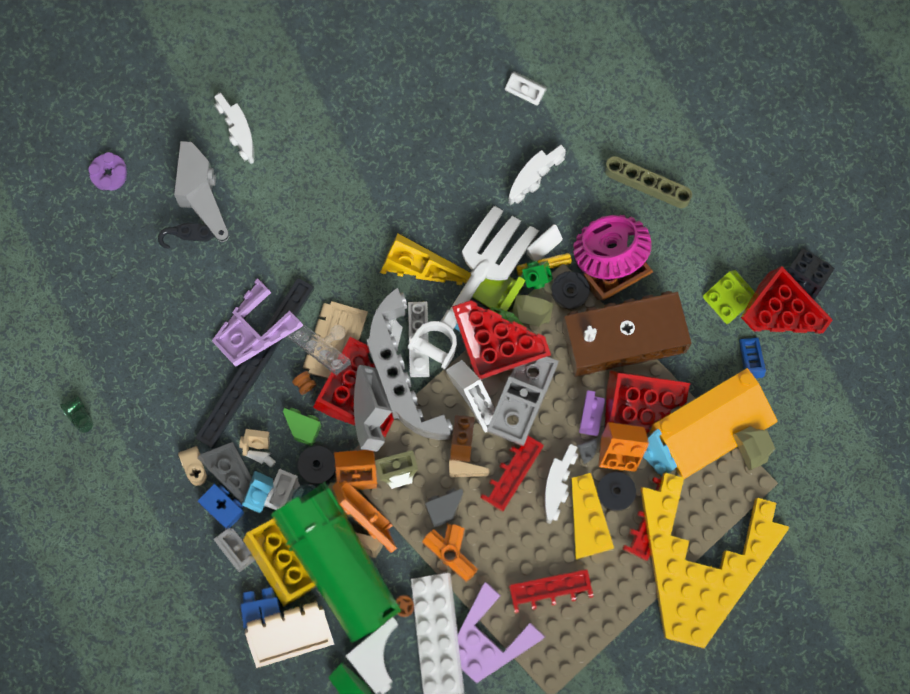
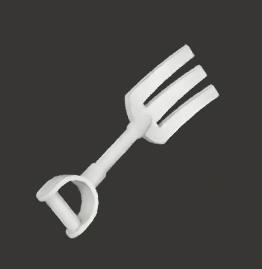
[408,206,539,369]

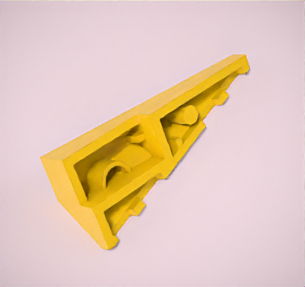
[380,233,471,285]

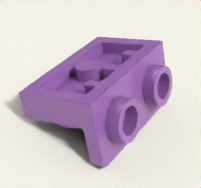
[579,390,605,436]

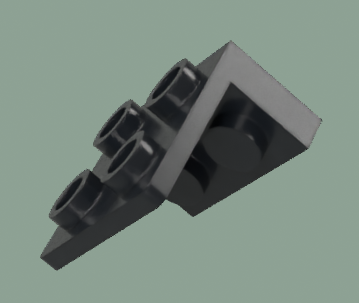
[787,248,835,300]

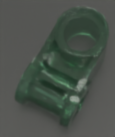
[60,394,93,433]

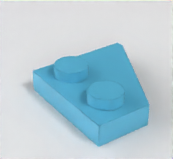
[643,429,677,476]

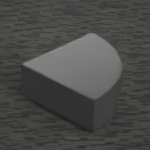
[577,439,597,464]

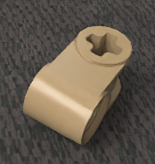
[178,446,207,486]

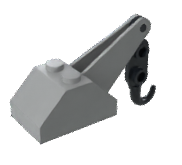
[158,141,229,249]

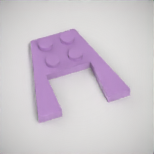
[212,278,303,366]
[458,582,546,683]

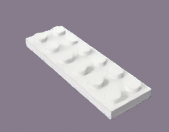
[411,573,464,694]

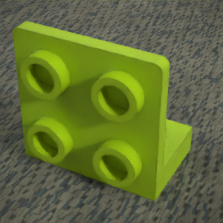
[703,270,755,324]
[472,276,526,311]

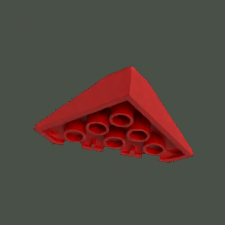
[741,266,833,334]
[452,300,551,379]
[313,337,394,437]
[605,370,690,434]

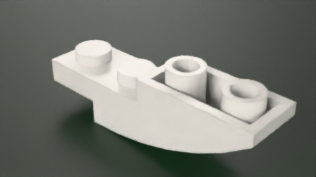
[215,93,254,164]
[508,145,566,205]
[408,302,429,377]
[544,444,579,524]

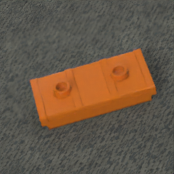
[332,480,397,553]

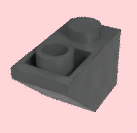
[425,488,463,528]

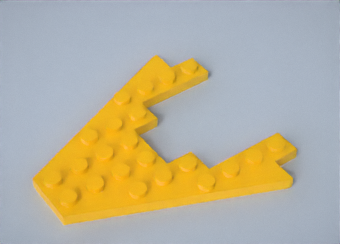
[641,473,789,648]

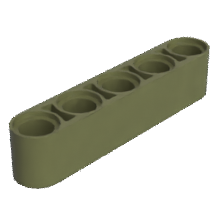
[605,157,692,208]

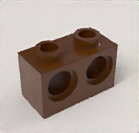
[450,415,475,462]

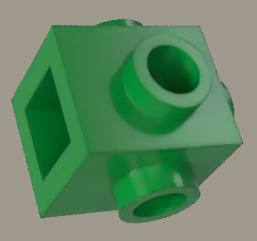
[521,260,553,289]

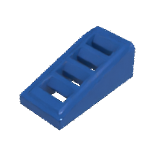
[739,338,766,378]

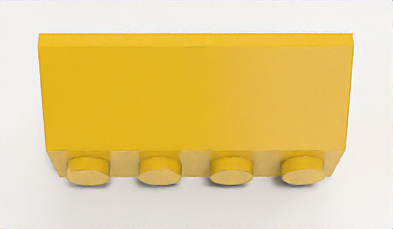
[243,519,315,607]

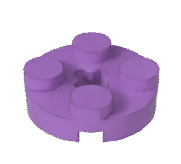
[88,152,127,191]

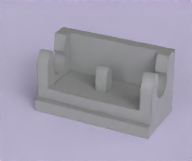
[214,528,255,573]

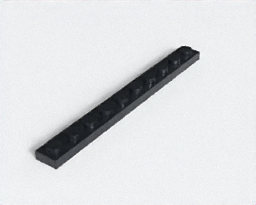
[195,278,315,449]

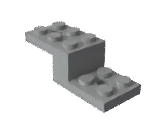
[487,357,559,446]

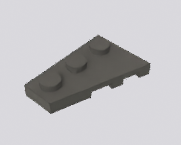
[198,442,252,502]

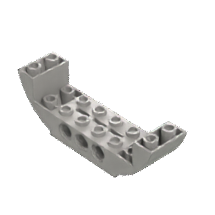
[366,288,453,440]

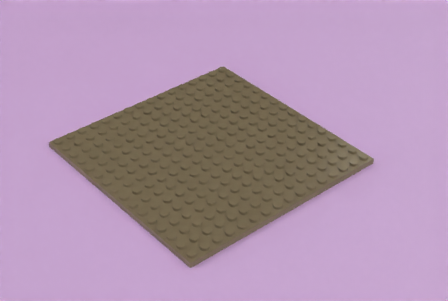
[353,264,778,694]

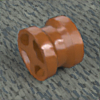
[292,371,317,395]
[396,596,414,617]

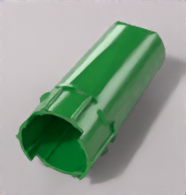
[271,482,401,642]

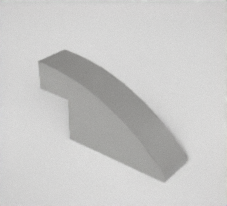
[354,365,392,452]

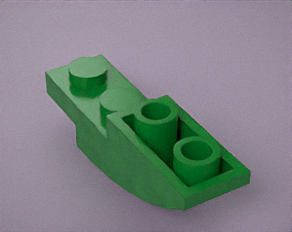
[328,662,372,694]

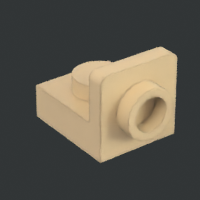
[240,429,270,456]

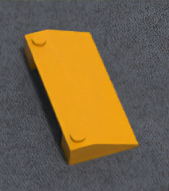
[649,368,777,479]

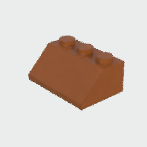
[584,262,653,300]

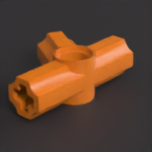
[422,525,478,582]

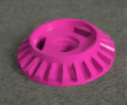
[573,215,652,279]

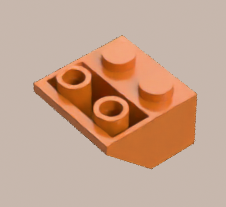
[599,422,649,472]
[334,450,377,490]

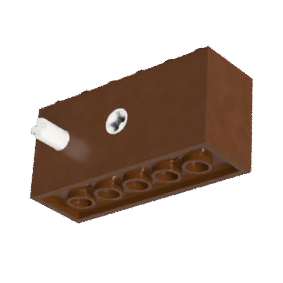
[562,291,692,377]

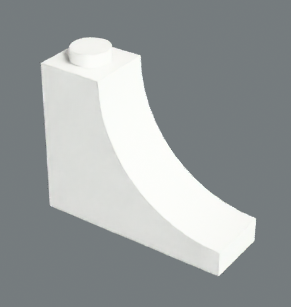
[446,360,495,433]
[346,617,398,694]

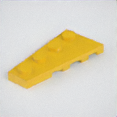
[571,473,614,560]

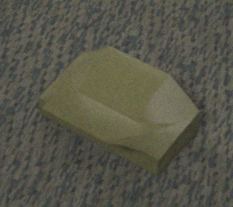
[512,295,554,327]
[733,427,775,470]
[375,450,418,489]

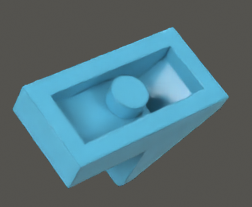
[242,471,273,513]

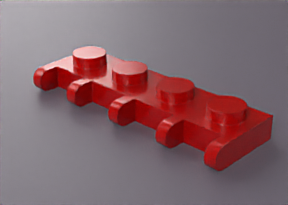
[480,436,544,512]
[622,477,662,561]
[509,569,593,613]

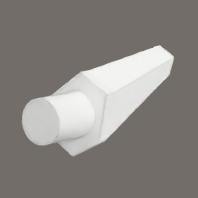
[247,450,276,468]

